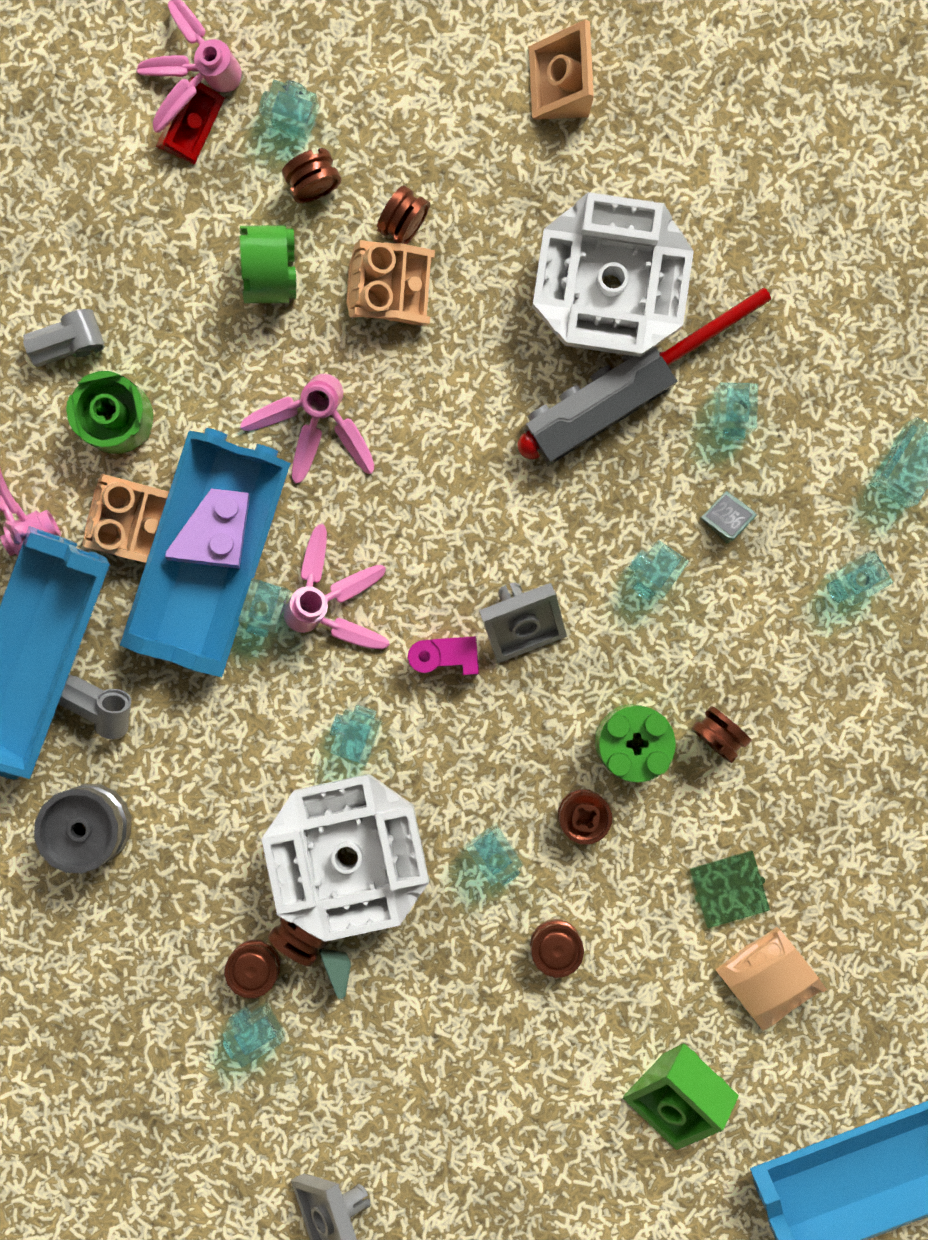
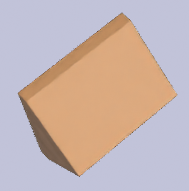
[529,19,594,120]

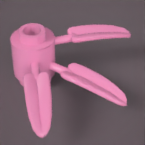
[137,0,242,133]
[240,374,374,484]
[0,469,62,556]
[284,524,390,649]

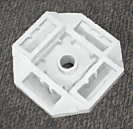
[532,192,694,357]
[261,774,429,942]

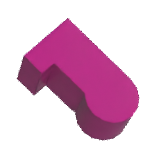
[408,636,479,675]

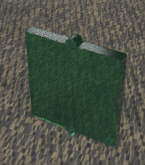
[689,850,770,928]

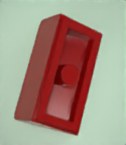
[156,77,225,164]

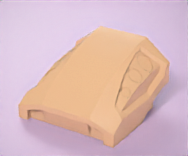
[346,240,435,326]
[82,474,169,563]
[716,927,827,1031]

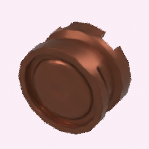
[282,148,342,203]
[376,185,430,244]
[691,706,752,763]
[558,789,612,845]
[268,917,328,966]
[530,919,584,978]
[224,939,281,999]

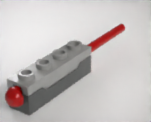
[517,288,771,466]

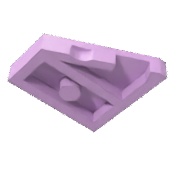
[165,488,250,569]

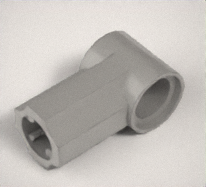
[23,309,105,367]
[58,674,131,739]

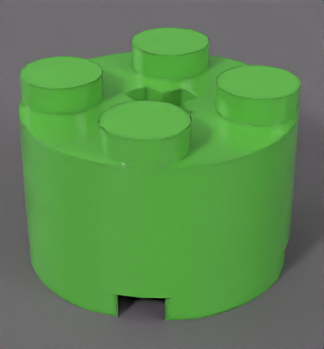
[240,225,297,304]
[66,371,153,454]
[595,704,676,782]

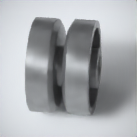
[34,784,132,873]

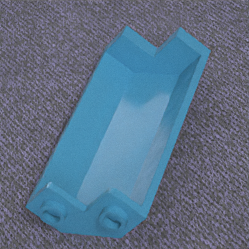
[120,428,291,677]
[0,526,110,780]
[750,1101,928,1240]

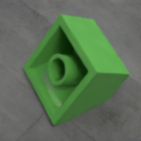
[623,1043,739,1150]

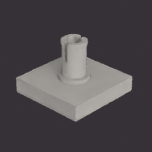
[479,583,567,663]
[291,1173,370,1240]

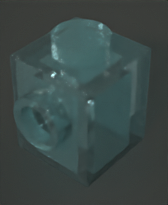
[259,79,320,142]
[713,382,758,441]
[628,540,690,601]
[826,550,894,607]
[238,578,292,638]
[330,704,383,765]
[466,823,523,886]
[222,1002,286,1067]

